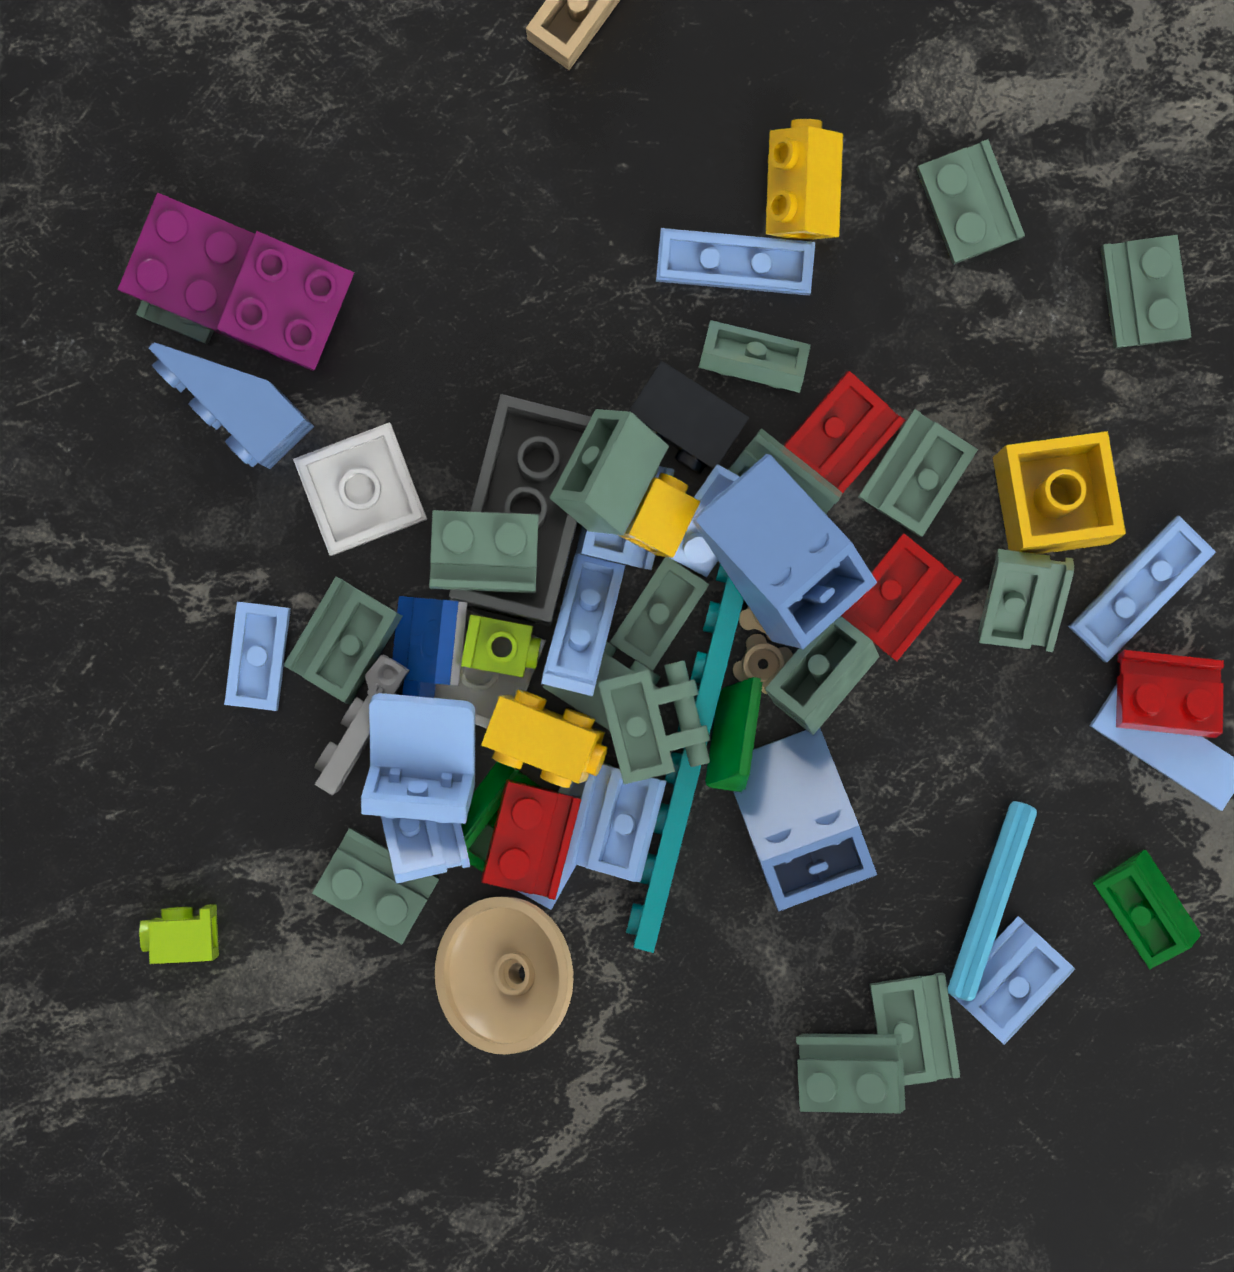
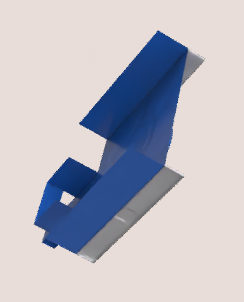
[392,596,468,698]

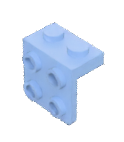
[361,693,475,824]

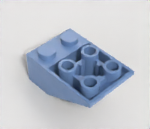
[149,342,315,469]
[691,454,877,649]
[733,728,877,911]

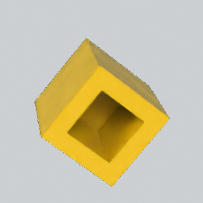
[618,473,700,558]

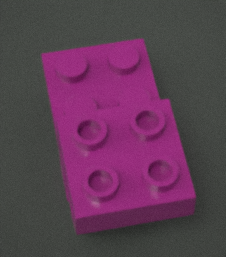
[118,192,355,371]

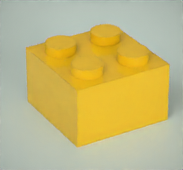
[993,431,1126,554]

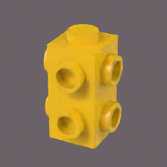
[766,119,843,241]
[481,689,608,788]

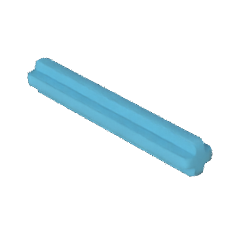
[948,801,1037,1001]

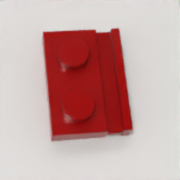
[783,371,906,494]
[841,533,962,661]
[1116,650,1224,738]
[481,779,581,900]

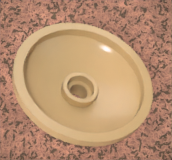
[435,897,573,1055]

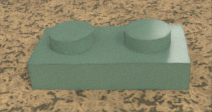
[699,320,811,393]
[609,557,709,671]

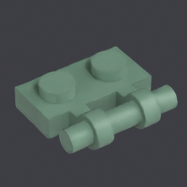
[598,660,710,785]

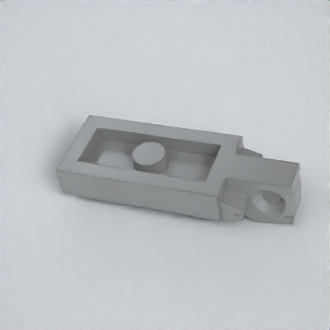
[314,654,410,795]

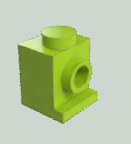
[461,614,541,678]
[139,904,219,964]

